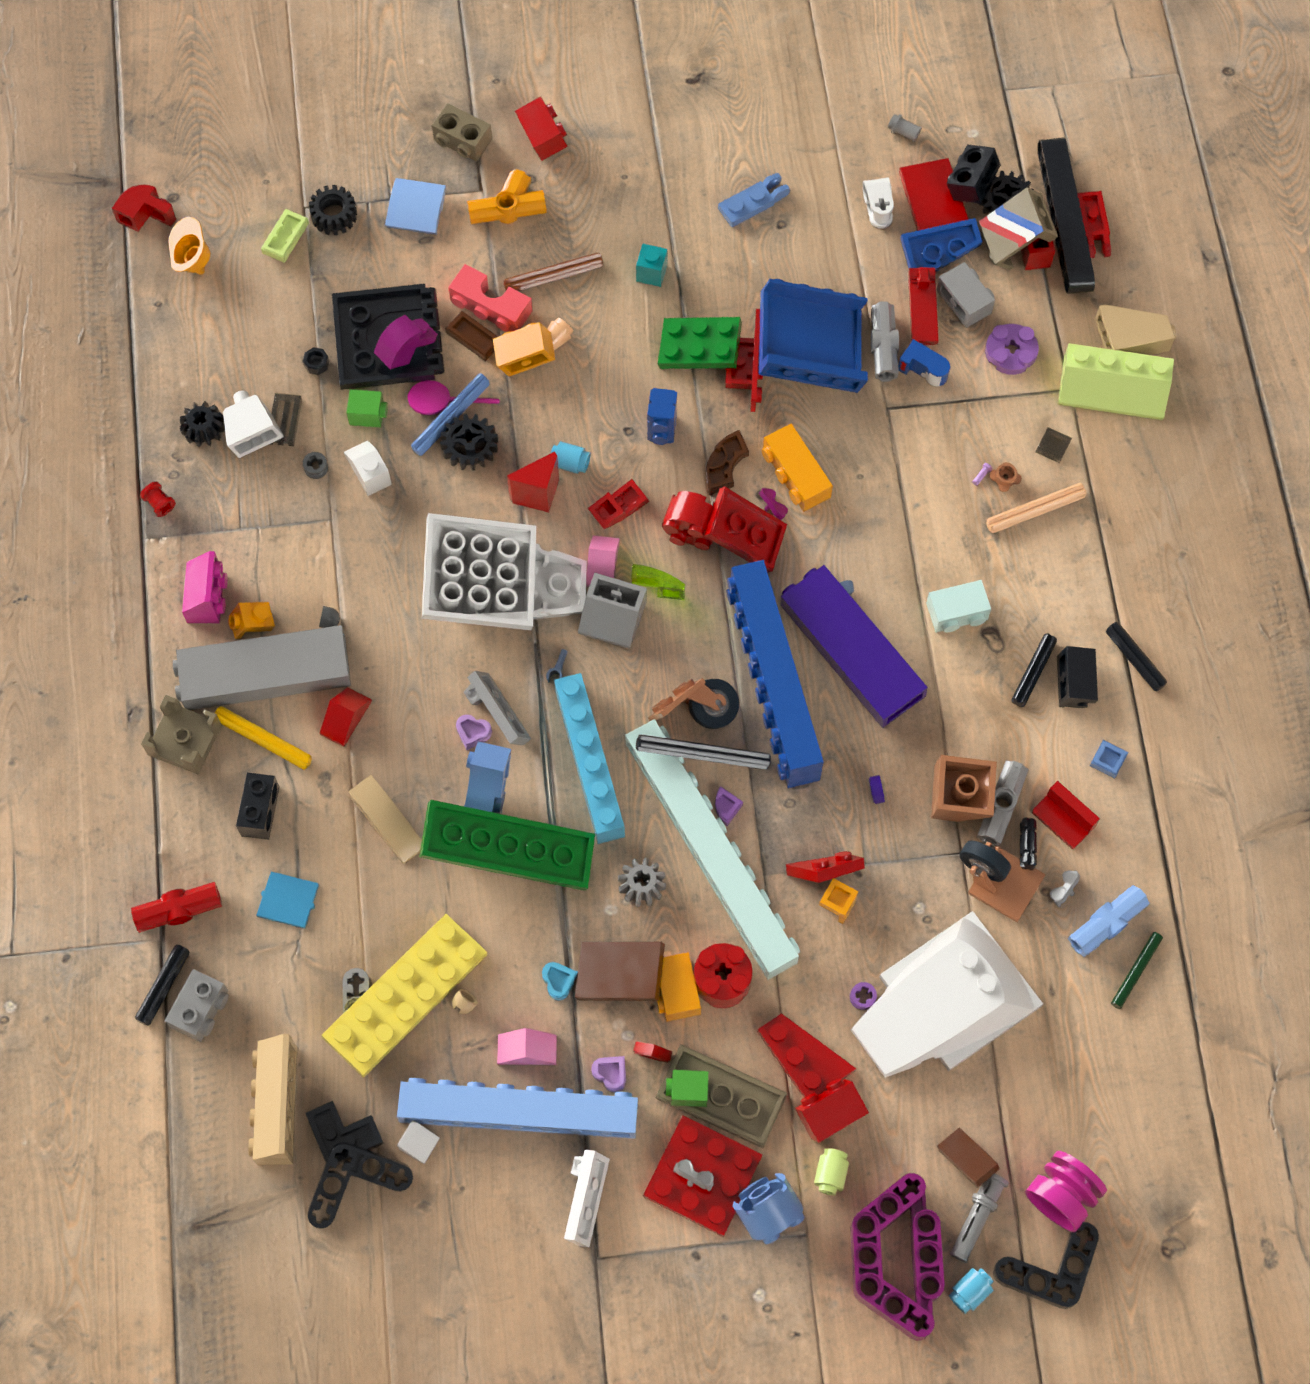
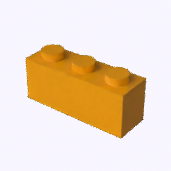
[761,423,833,512]

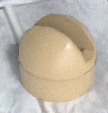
[452,989,478,1014]

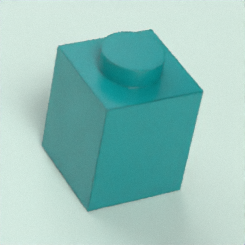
[636,244,668,287]

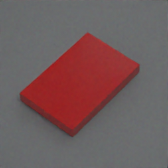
[899,158,969,231]
[704,487,787,573]

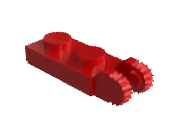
[1077,191,1111,259]

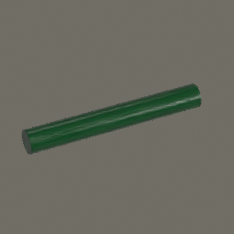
[1111,932,1163,1009]

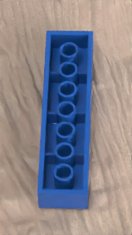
[726,560,824,788]

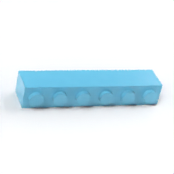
[554,673,625,844]

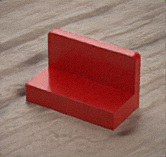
[1032,780,1100,849]

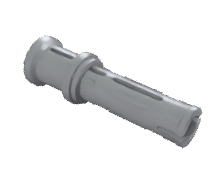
[949,1174,1009,1263]

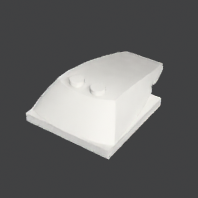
[421,513,587,630]
[851,911,1043,1078]

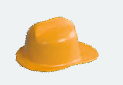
[169,217,211,275]

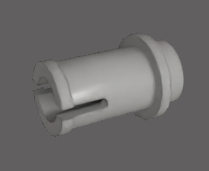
[888,114,922,142]

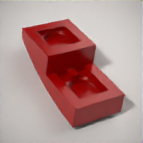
[588,479,650,530]

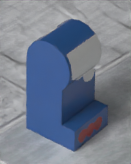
[898,339,950,386]

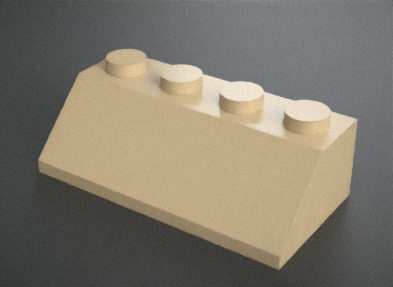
[248,1034,297,1165]

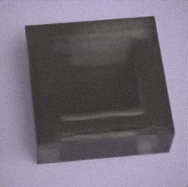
[1036,427,1072,463]

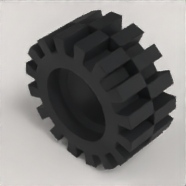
[309,185,357,235]

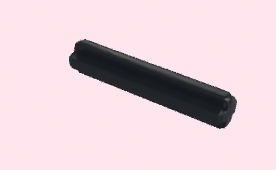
[1106,622,1167,692]
[1011,633,1057,707]
[135,944,190,1026]

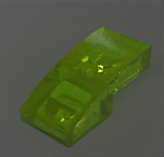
[631,564,685,600]

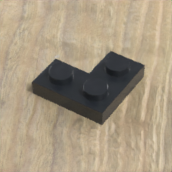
[305,1101,384,1169]

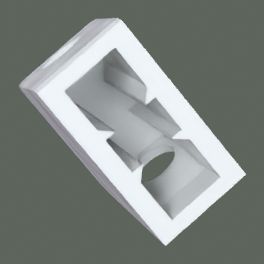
[223,391,284,458]

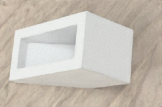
[344,441,392,496]

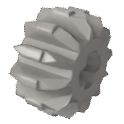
[618,858,666,907]

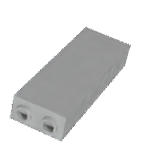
[173,625,351,710]

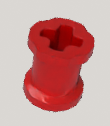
[140,481,176,517]

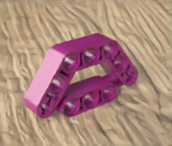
[850,1173,945,1340]

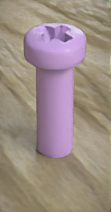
[972,463,993,486]

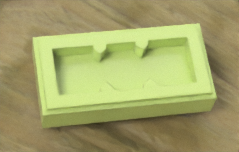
[261,209,309,263]

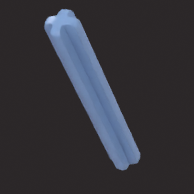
[411,373,490,456]

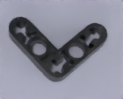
[308,1142,413,1229]
[993,1222,1099,1309]

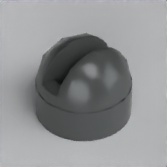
[319,606,340,628]

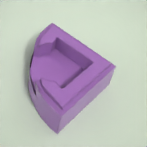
[715,786,743,826]

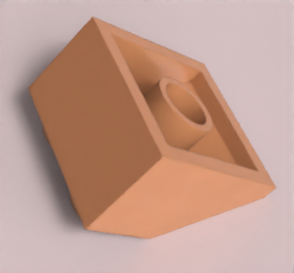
[931,755,997,822]

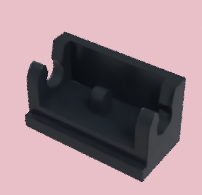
[1057,646,1098,708]

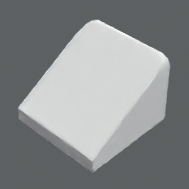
[397,1120,440,1164]

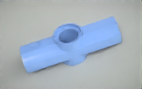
[1068,885,1150,957]

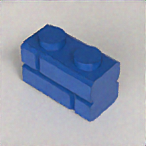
[647,388,677,445]

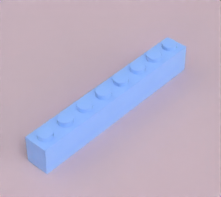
[397,1078,638,1139]

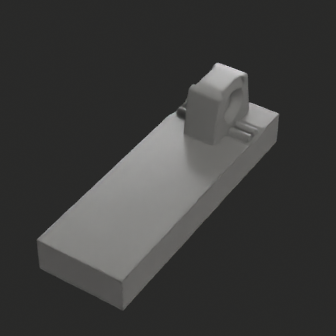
[464,671,531,745]

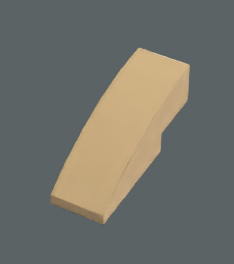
[348,775,422,864]

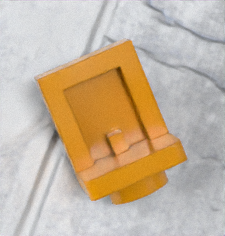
[228,602,275,639]

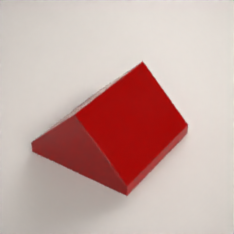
[507,451,559,513]

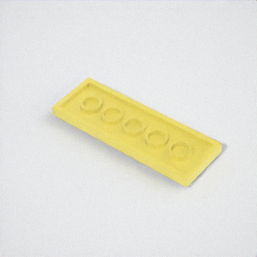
[321,914,487,1078]

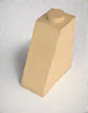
[1095,305,1176,355]

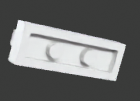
[564,1150,610,1247]

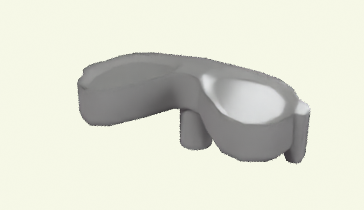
[1050,871,1080,907]
[673,1159,714,1191]

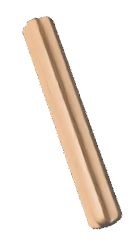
[986,483,1087,533]

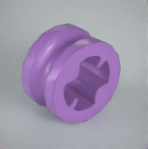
[850,982,877,1010]

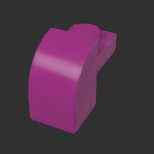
[374,315,438,369]

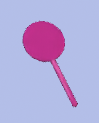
[408,380,500,415]

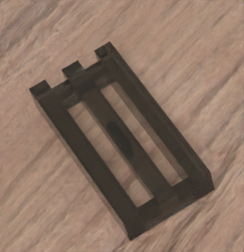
[270,393,302,447]

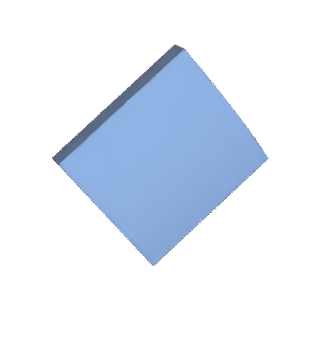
[385,178,446,235]

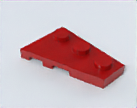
[757,1013,857,1097]

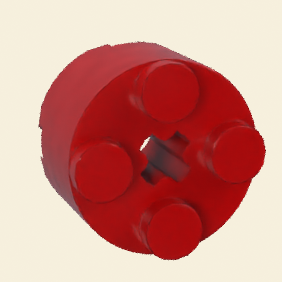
[662,491,715,550]
[694,943,753,1009]

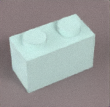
[926,580,991,633]

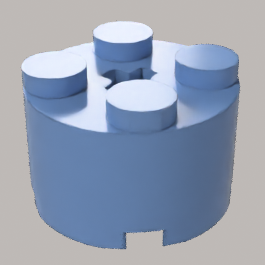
[733,1173,805,1244]

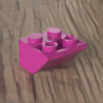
[182,551,228,624]

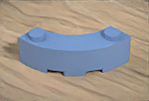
[465,741,511,814]

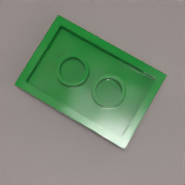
[657,317,742,369]

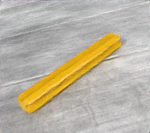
[215,706,312,770]

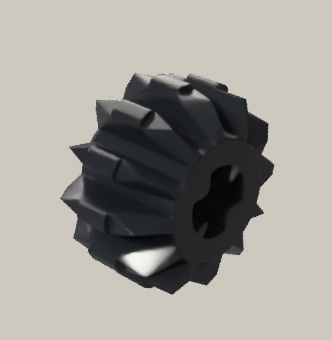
[179,401,225,448]

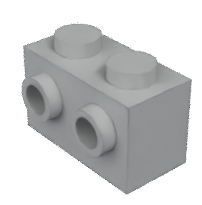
[936,262,995,328]
[165,969,229,1042]

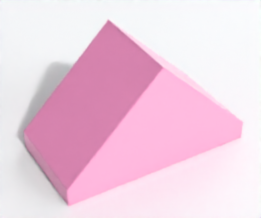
[586,536,620,587]
[497,1028,557,1065]

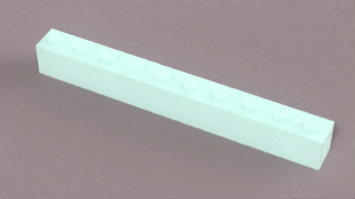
[625,719,800,980]

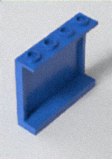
[759,279,868,393]

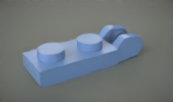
[718,173,791,227]

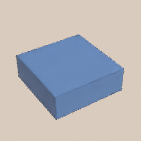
[1090,740,1129,779]

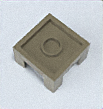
[141,695,222,774]

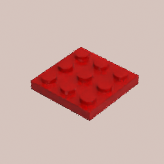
[643,1115,763,1238]

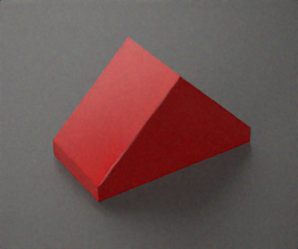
[320,687,372,747]

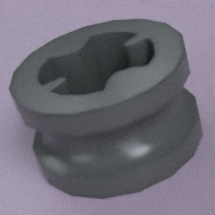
[303,452,328,479]

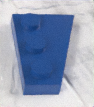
[900,218,982,272]

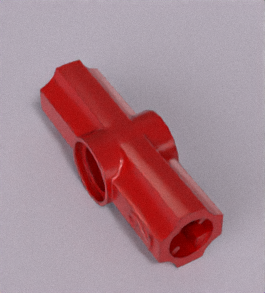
[131,882,223,933]

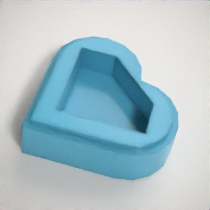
[542,962,578,1001]

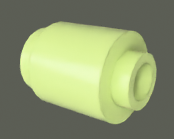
[814,1148,849,1196]

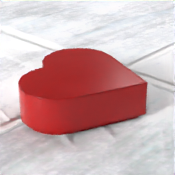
[633,1041,673,1063]

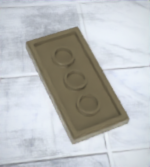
[656,1044,788,1148]

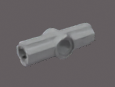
[871,301,899,382]
[977,761,1029,847]

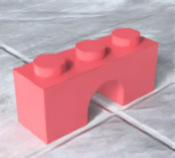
[448,264,533,332]

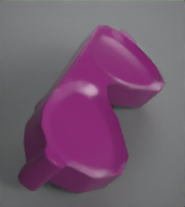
[759,488,788,521]

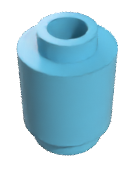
[551,441,591,474]
[948,1268,994,1314]

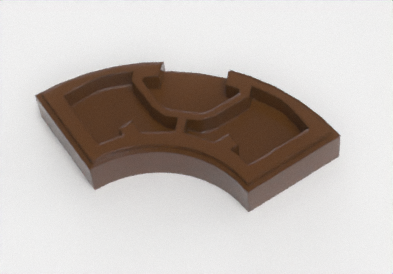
[706,430,749,495]

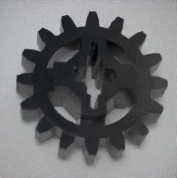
[979,171,1035,214]
[440,414,499,471]

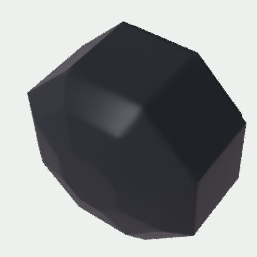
[303,347,330,375]

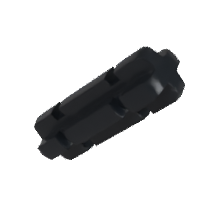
[1020,817,1037,870]

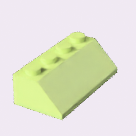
[1058,343,1174,420]

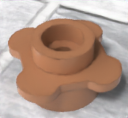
[989,462,1022,492]

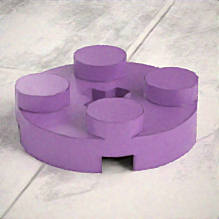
[985,324,1039,375]

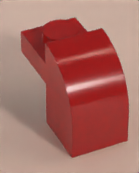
[112,185,176,232]

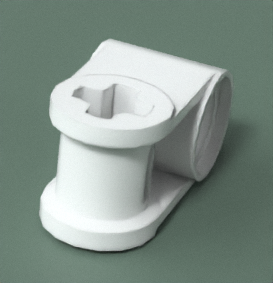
[863,178,894,229]

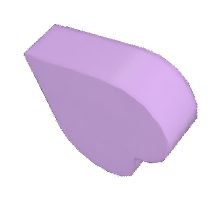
[456,715,492,750]
[591,1056,626,1092]

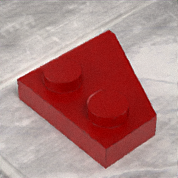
[786,851,865,883]

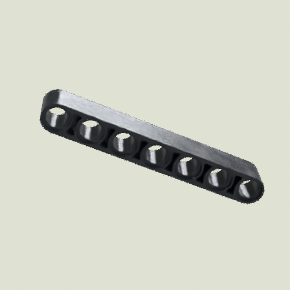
[1037,137,1095,294]

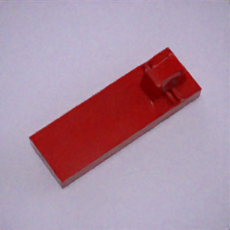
[908,267,939,345]

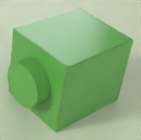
[346,389,388,428]
[666,1070,709,1107]

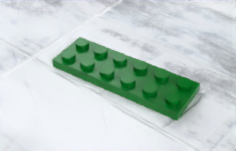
[419,800,595,891]

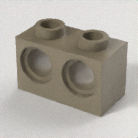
[432,104,492,161]

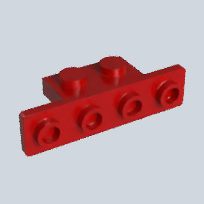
[725,308,763,412]

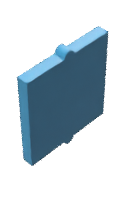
[257,871,319,929]

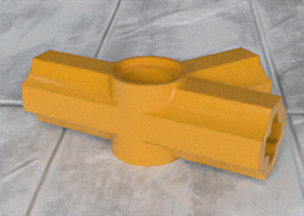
[467,169,547,224]

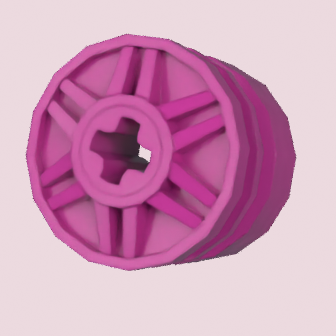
[1025,1151,1107,1233]

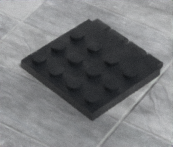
[332,283,445,390]

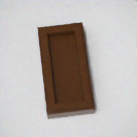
[445,311,498,362]
[937,1127,1000,1188]

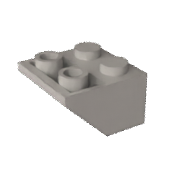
[578,573,647,649]

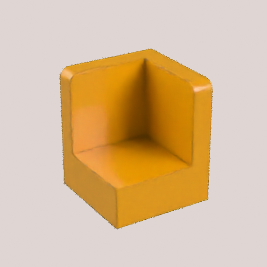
[819,878,859,924]

